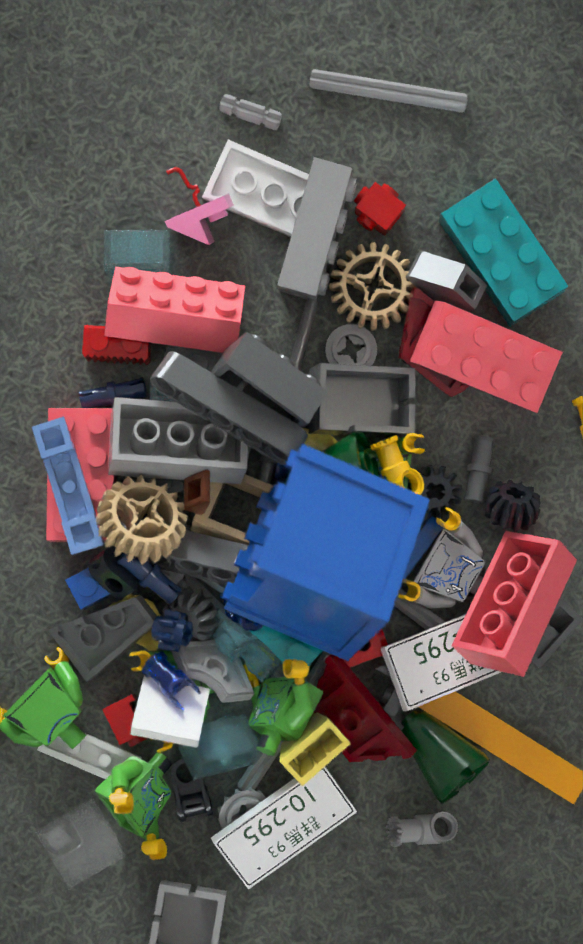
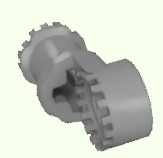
[386,811,458,847]

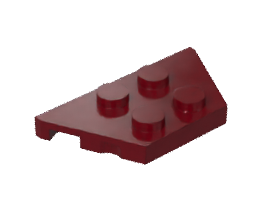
[398,287,469,397]
[312,654,417,762]

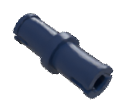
[79,377,148,408]
[117,553,182,605]

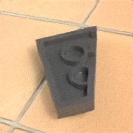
[48,595,157,682]

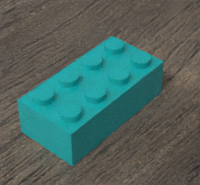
[439,178,568,327]

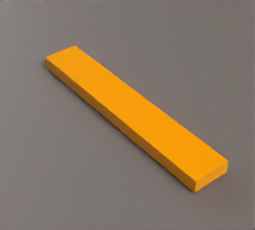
[419,691,583,804]

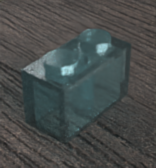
[104,230,171,279]
[178,714,259,780]

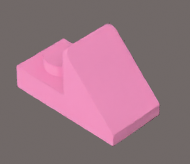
[165,193,234,245]

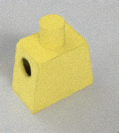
[280,713,351,786]

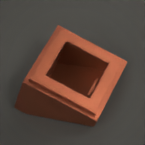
[184,470,210,515]

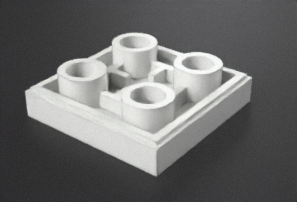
[131,676,210,748]

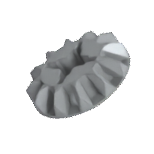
[325,324,377,366]
[218,787,266,829]

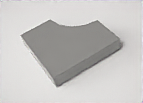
[171,638,255,703]

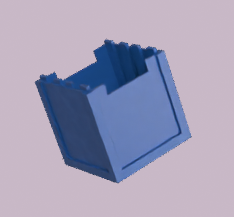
[221,444,430,661]

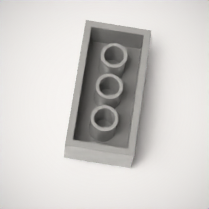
[277,157,357,302]
[108,397,247,484]

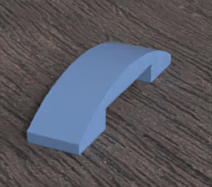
[32,417,104,555]

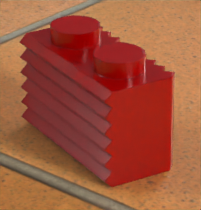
[82,325,152,366]

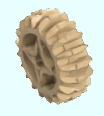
[329,242,416,331]
[96,475,187,565]

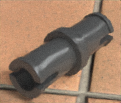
[464,436,495,504]

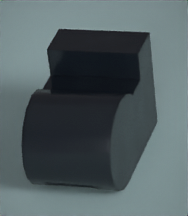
[88,546,140,601]

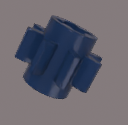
[151,609,193,652]

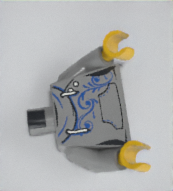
[397,507,485,609]

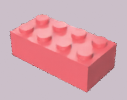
[104,267,245,353]
[410,300,563,413]
[46,408,117,542]
[451,531,577,677]

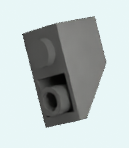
[406,251,487,312]

